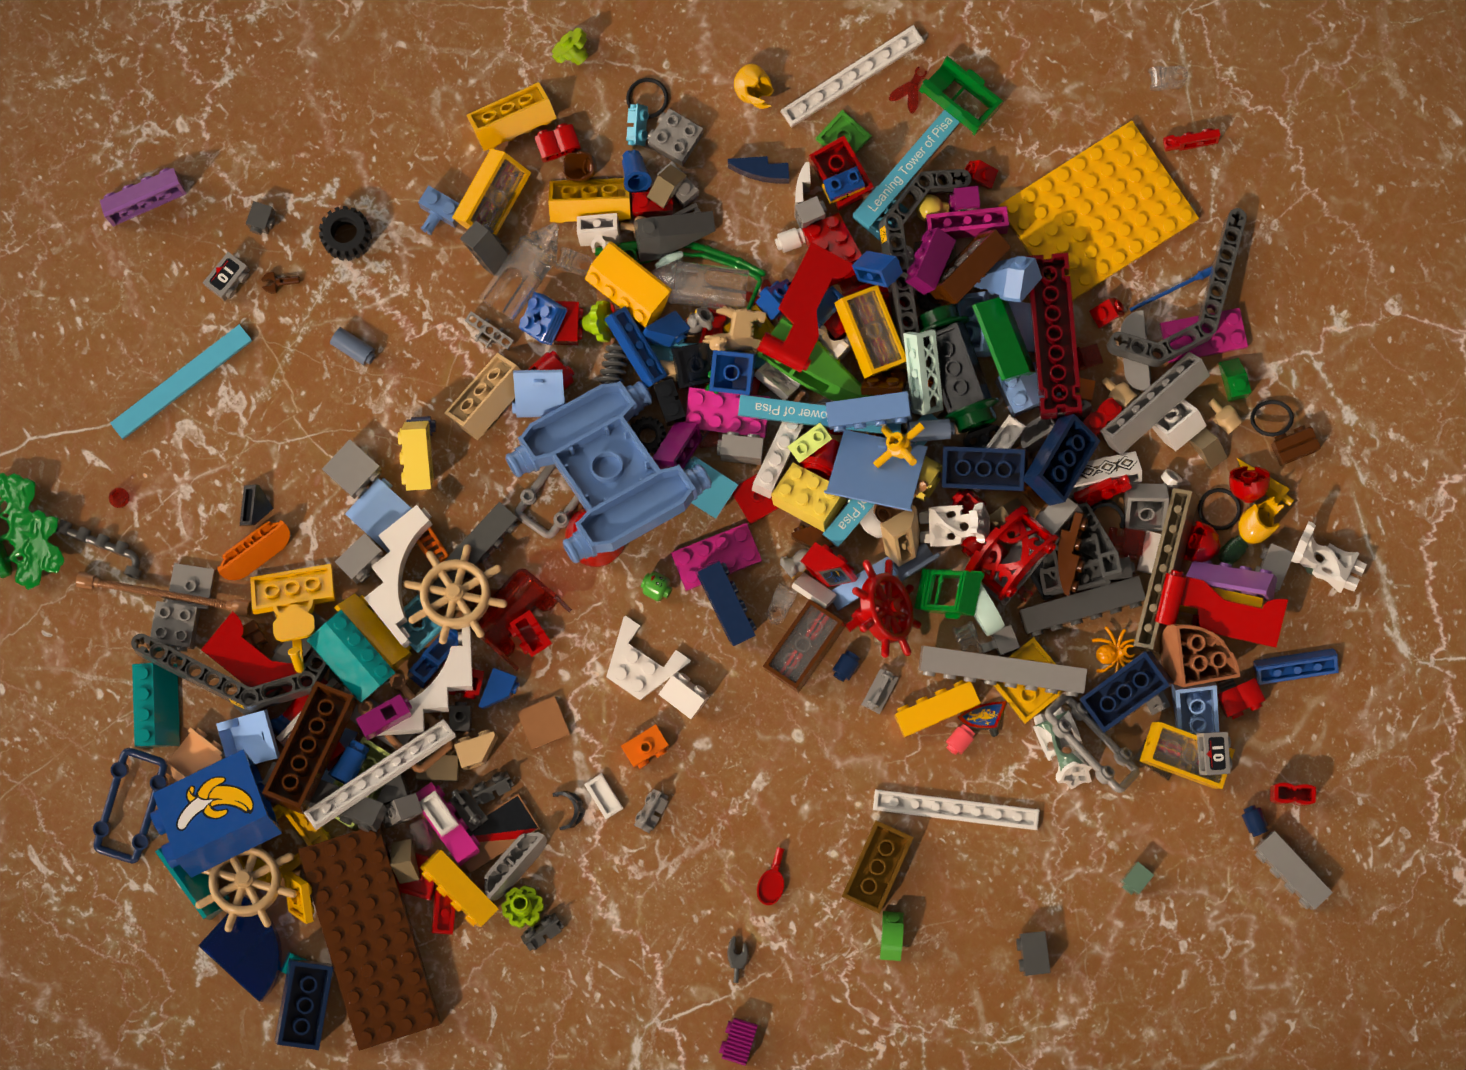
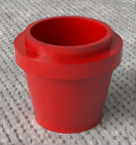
[799,439,840,481]

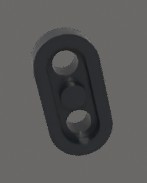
[963,424,1000,447]

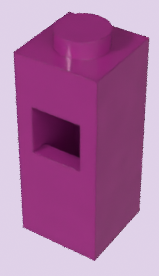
[356,694,413,741]

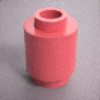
[946,724,975,755]

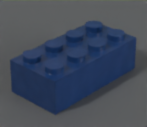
[1023,414,1100,506]
[942,446,1029,491]
[695,560,757,646]
[1080,649,1174,733]
[275,958,333,1050]

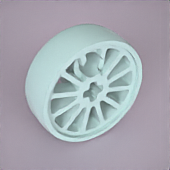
[957,583,1005,636]

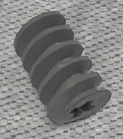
[598,344,628,384]

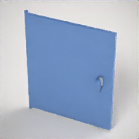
[824,430,927,512]

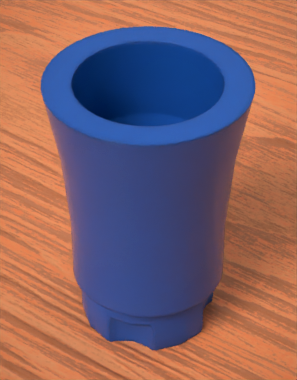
[622,149,652,193]
[328,739,370,785]

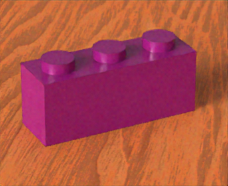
[905,227,956,295]
[652,422,702,470]

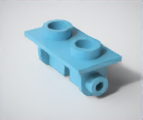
[626,104,649,146]

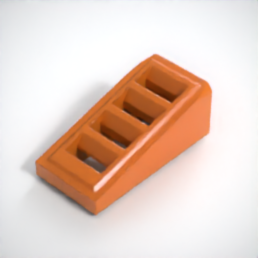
[416,527,450,567]

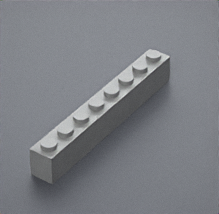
[918,646,1087,697]

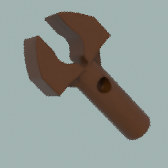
[261,272,300,294]

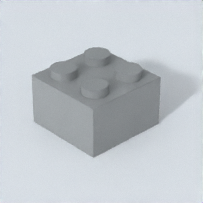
[335,533,385,584]

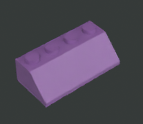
[100,168,187,226]
[1186,561,1277,601]

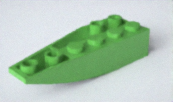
[757,316,873,401]

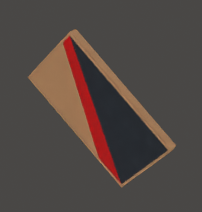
[464,794,541,874]

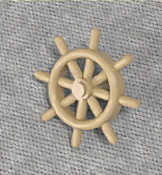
[403,544,507,644]
[195,844,297,932]

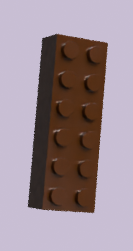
[262,681,357,815]

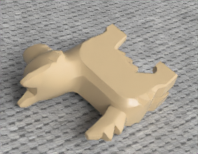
[703,305,766,354]

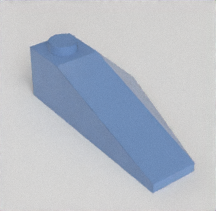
[974,256,1042,302]

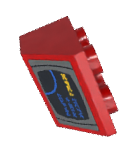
[800,542,858,587]

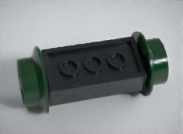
[917,304,999,433]

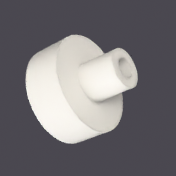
[1161,469,1183,490]

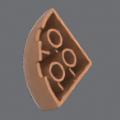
[1160,624,1241,687]

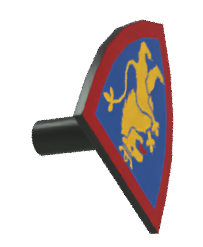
[957,701,1007,737]

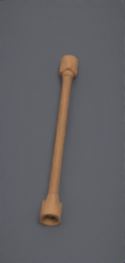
[76,571,252,617]

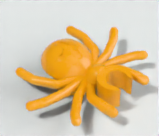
[1092,626,1135,673]

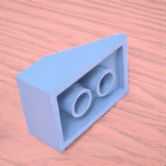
[995,362,1062,417]
[1171,682,1219,735]

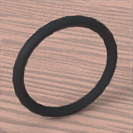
[626,78,669,119]
[1250,400,1294,437]
[1198,488,1241,530]

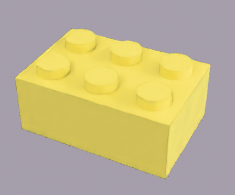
[398,421,434,491]
[771,462,847,532]

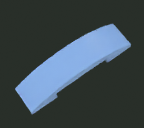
[832,557,897,611]

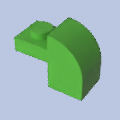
[880,911,904,961]

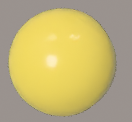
[916,194,949,222]

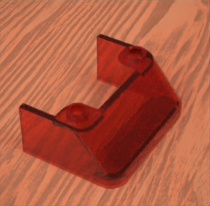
[470,568,572,671]

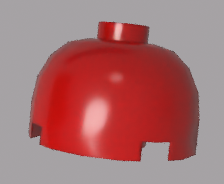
[1229,466,1270,503]
[1184,521,1221,563]

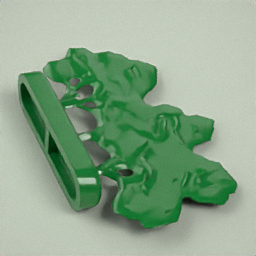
[0,473,64,590]

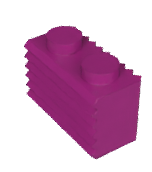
[719,1018,758,1066]

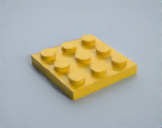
[993,637,1065,724]

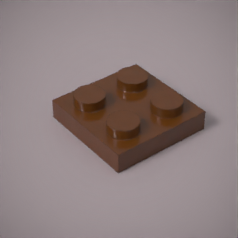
[861,369,908,395]

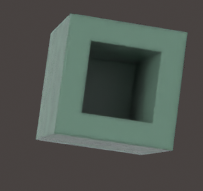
[1120,862,1154,895]

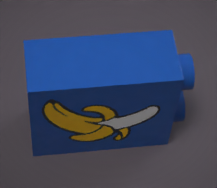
[150,749,282,878]

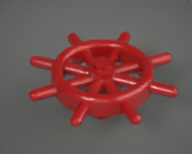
[852,559,922,658]

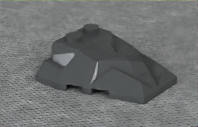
[1040,502,1123,595]

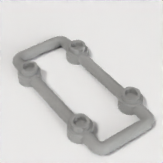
[515,464,580,539]
[1045,694,1140,793]

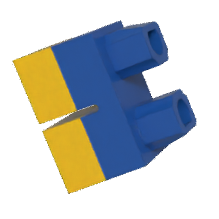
[822,166,865,204]

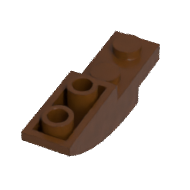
[1058,511,1088,596]

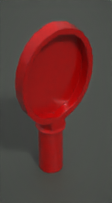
[756,847,785,905]

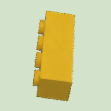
[894,680,981,738]
[420,850,498,927]

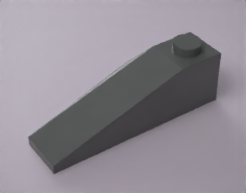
[633,211,716,262]

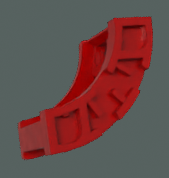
[964,505,1058,601]

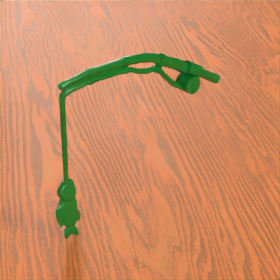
[595,241,766,394]

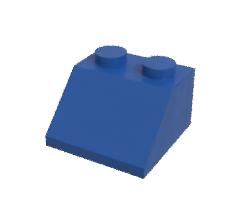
[709,350,756,395]

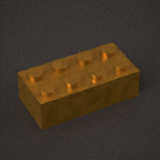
[841,820,914,914]

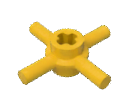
[873,422,925,468]

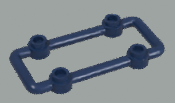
[93,748,168,864]

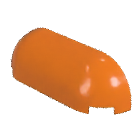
[217,520,290,580]

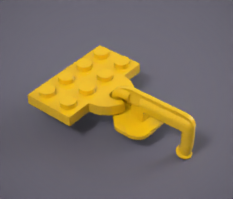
[250,564,335,673]

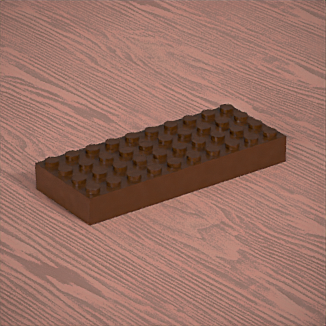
[298,825,441,1051]

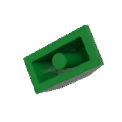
[1218,358,1252,402]

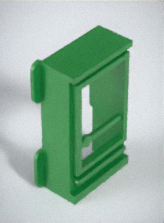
[919,56,1003,136]
[914,568,984,619]

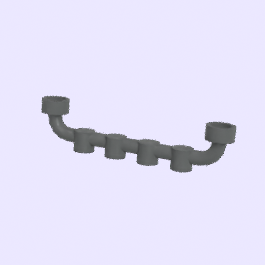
[56,520,142,580]

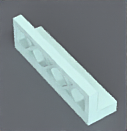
[903,329,944,415]

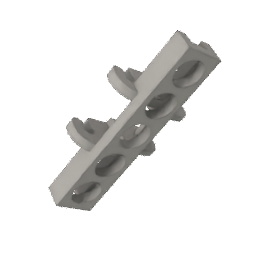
[465,311,514,350]

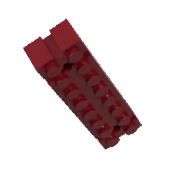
[1027,252,1082,420]

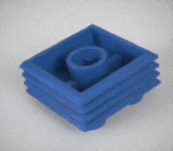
[519,292,567,345]

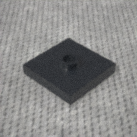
[671,342,713,389]

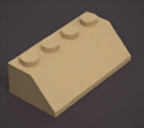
[444,353,521,440]

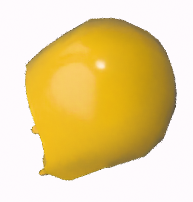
[734,63,774,109]
[1238,497,1284,544]

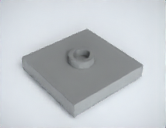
[167,563,216,610]

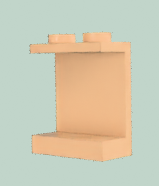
[166,727,225,781]

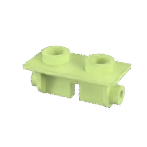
[787,423,832,463]

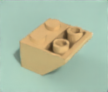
[880,506,920,567]
[454,730,498,771]

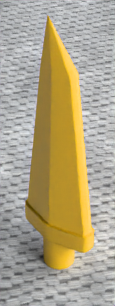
[1237,458,1294,506]

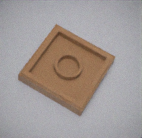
[517,696,570,750]

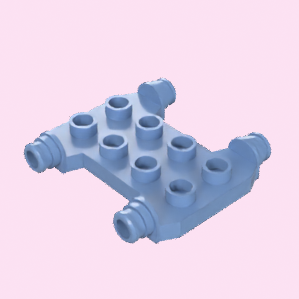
[505,381,712,563]

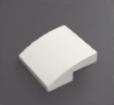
[795,162,811,205]
[754,362,801,400]

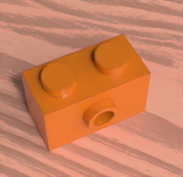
[621,724,669,769]

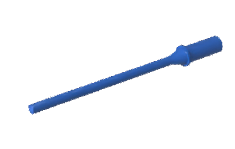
[1129,266,1212,312]

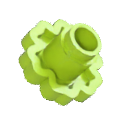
[552,28,588,65]
[582,300,615,342]
[501,885,544,929]

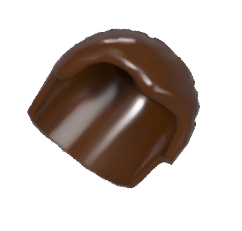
[563,151,597,182]

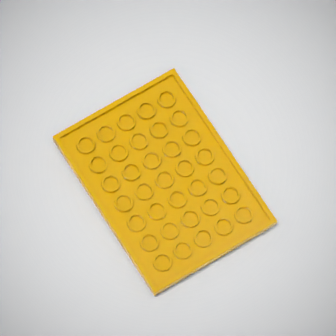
[998,120,1199,301]

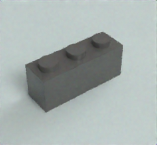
[460,221,513,278]

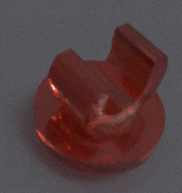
[109,488,130,508]

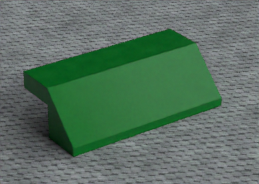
[972,297,1036,381]

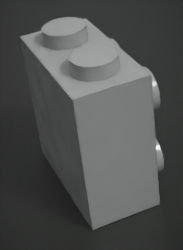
[647,108,703,167]
[717,432,763,465]
[322,439,382,499]
[150,601,201,652]

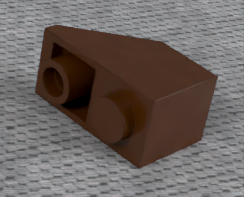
[791,525,835,548]

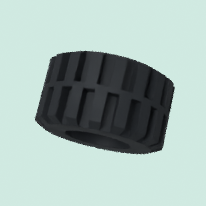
[319,206,372,261]

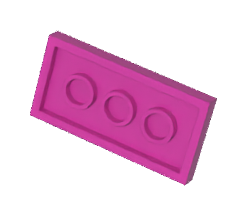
[1159,308,1248,363]
[685,387,770,438]
[671,523,762,591]

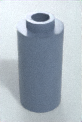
[330,327,376,366]
[907,419,955,442]

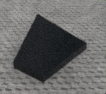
[239,484,274,526]

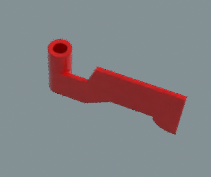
[757,242,853,373]
[1155,569,1288,648]
[201,611,328,721]

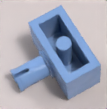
[418,185,460,235]

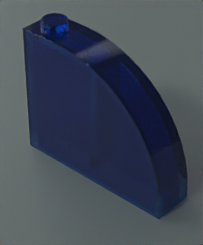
[198,896,282,1002]

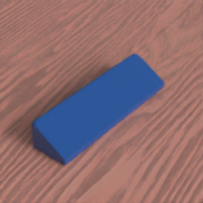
[605,306,668,388]
[1253,648,1339,685]

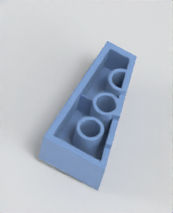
[826,391,913,432]

